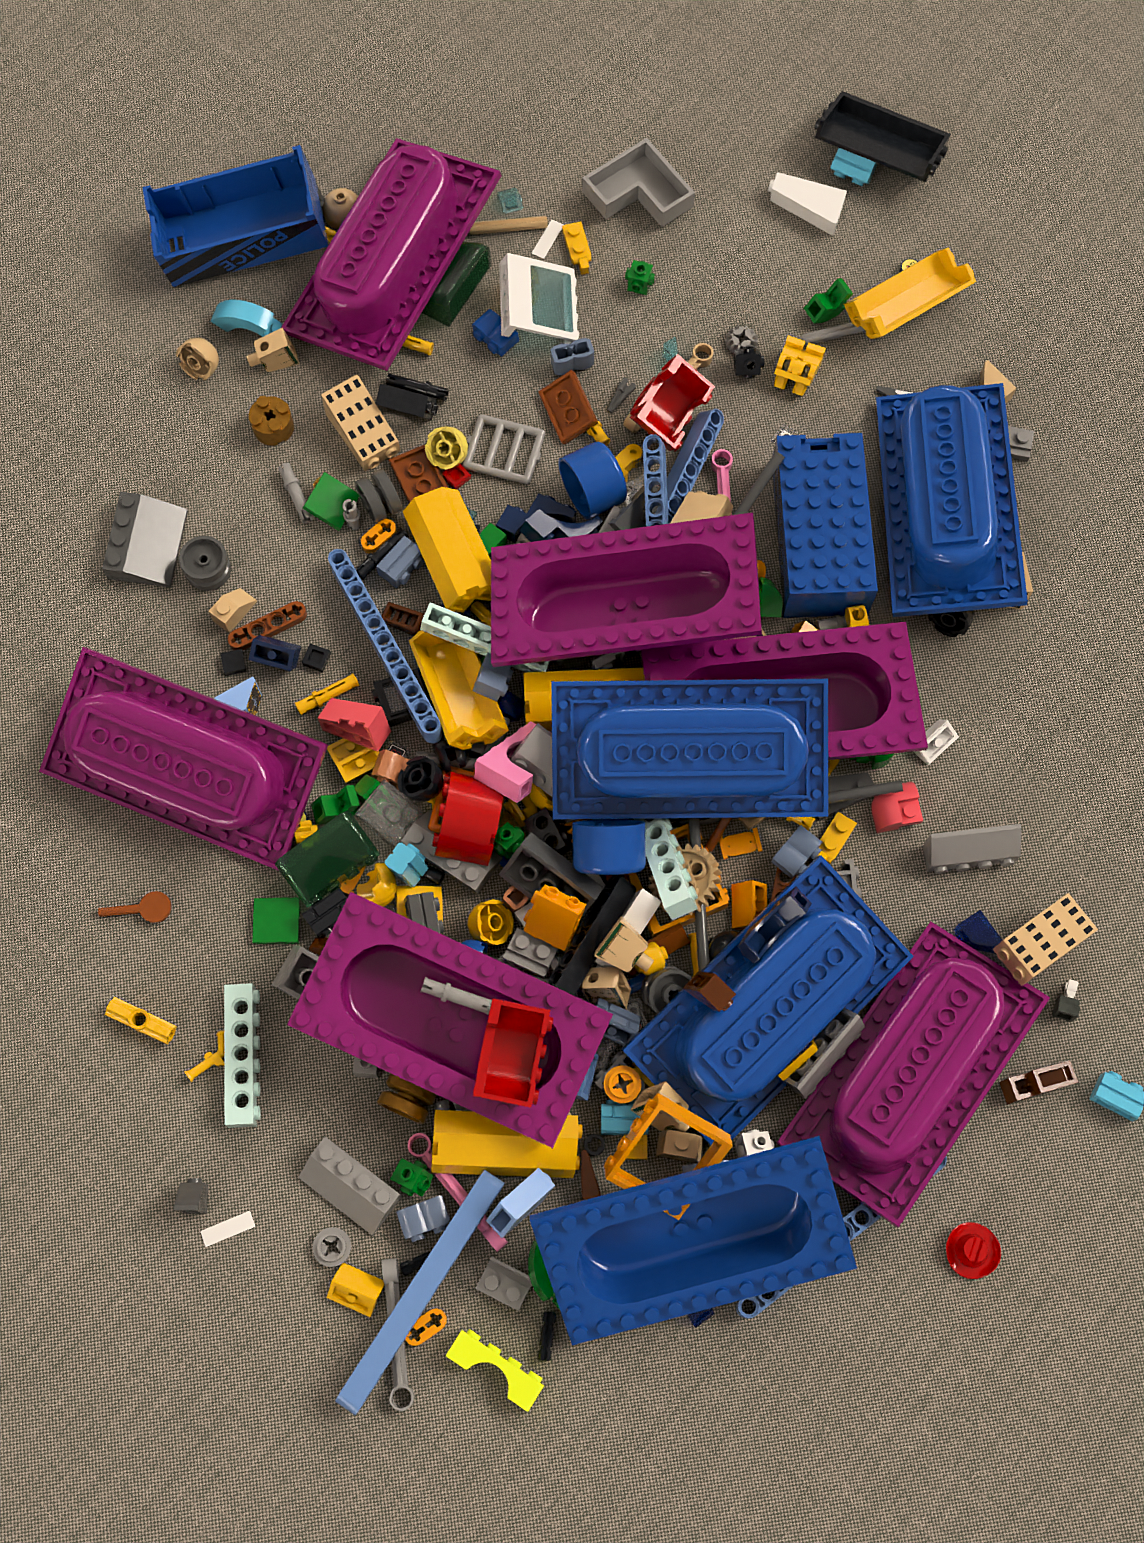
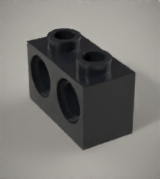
[523,807,572,855]

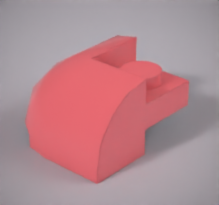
[871,782,923,833]

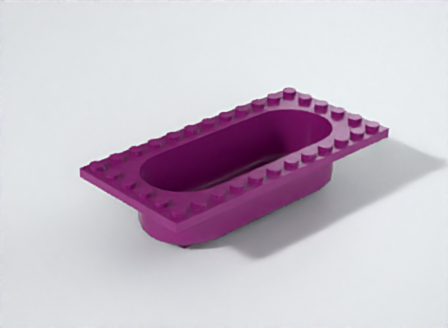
[281,138,501,371]
[491,512,762,667]
[641,622,928,760]
[39,647,328,871]
[287,891,613,1148]
[777,921,1050,1228]

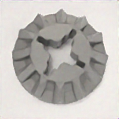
[725,325,758,353]
[313,1227,351,1267]

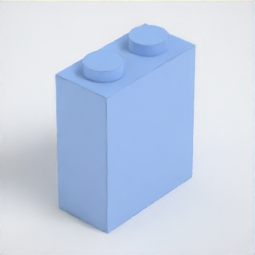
[486,1168,555,1238]

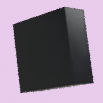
[302,644,331,672]
[220,649,247,676]

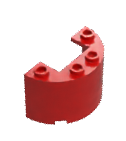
[630,354,715,452]
[432,771,503,866]
[473,998,553,1108]

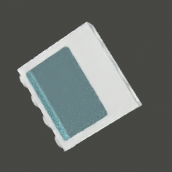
[499,253,579,344]

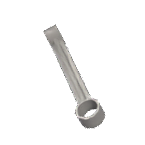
[382,1258,415,1411]

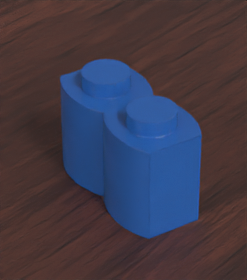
[472,309,519,356]

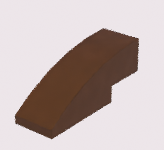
[999,1060,1079,1105]

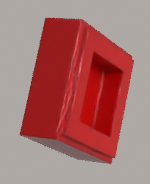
[441,464,471,490]

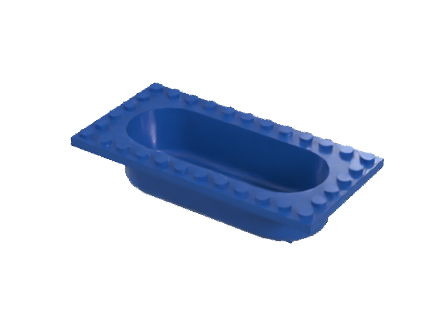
[876,383,1028,617]
[551,678,828,820]
[621,855,914,1145]
[530,1136,857,1345]

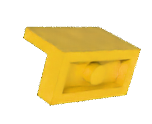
[326,1263,385,1317]

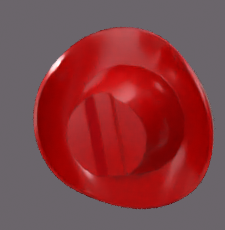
[946,1222,1001,1279]

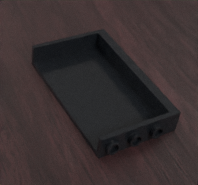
[814,91,951,182]

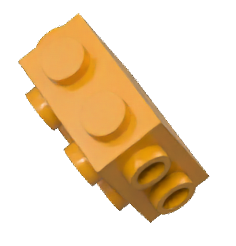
[523,884,587,951]

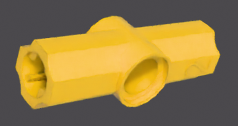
[105,997,177,1045]

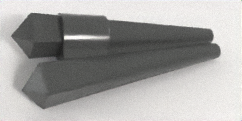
[606,378,636,413]

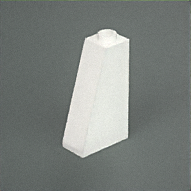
[768,172,847,235]
[594,889,662,968]

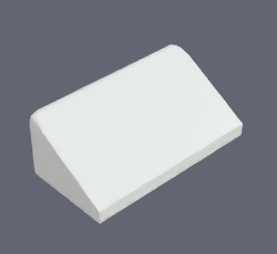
[913,719,959,765]

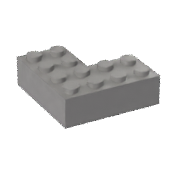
[582,138,695,227]

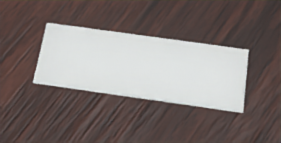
[532,220,563,259]
[200,1211,255,1247]

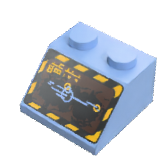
[214,677,262,715]

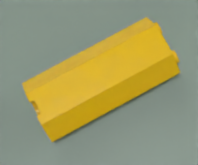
[844,248,976,339]
[403,487,491,613]
[409,630,509,750]
[524,668,644,731]
[431,1110,582,1178]

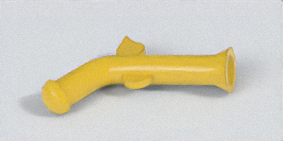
[184,1030,224,1082]

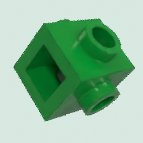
[625,260,655,295]
[493,822,525,860]
[390,1158,434,1197]

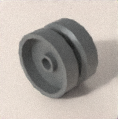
[355,468,403,523]
[179,536,232,591]
[641,965,692,1014]

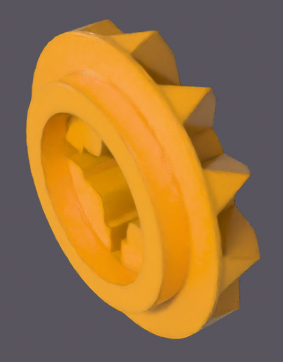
[604,1065,641,1104]

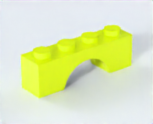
[446,1329,544,1412]

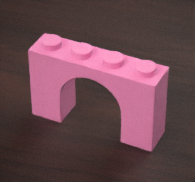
[474,722,550,803]

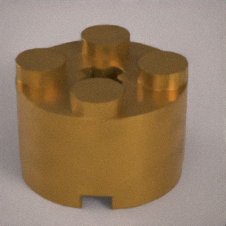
[249,396,294,446]

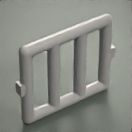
[462,414,545,484]

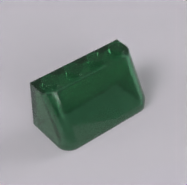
[422,242,491,327]
[275,811,381,908]

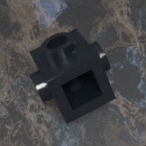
[734,346,764,378]

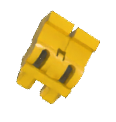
[774,335,826,396]

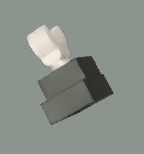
[1052,979,1080,1022]

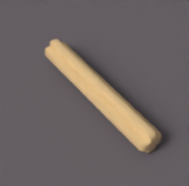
[469,216,548,235]

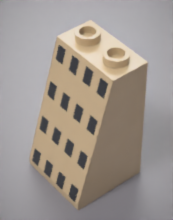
[321,374,400,471]
[993,893,1098,986]

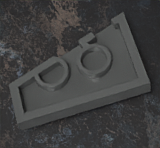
[608,485,659,531]
[816,772,875,821]

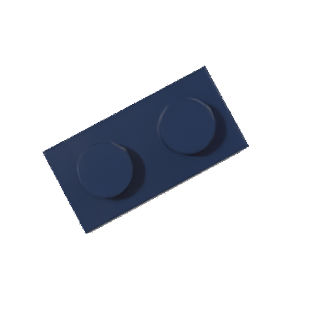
[248,635,301,671]

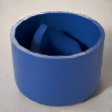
[558,441,627,520]
[572,819,646,875]

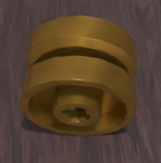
[377,1073,437,1124]

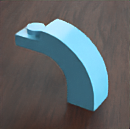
[210,300,283,337]

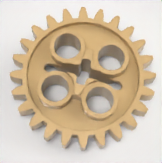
[648,844,722,917]

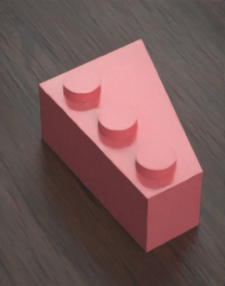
[317,698,391,752]

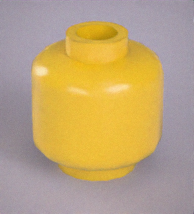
[634,942,668,976]

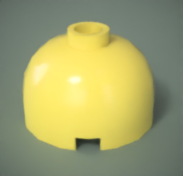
[425,426,468,470]

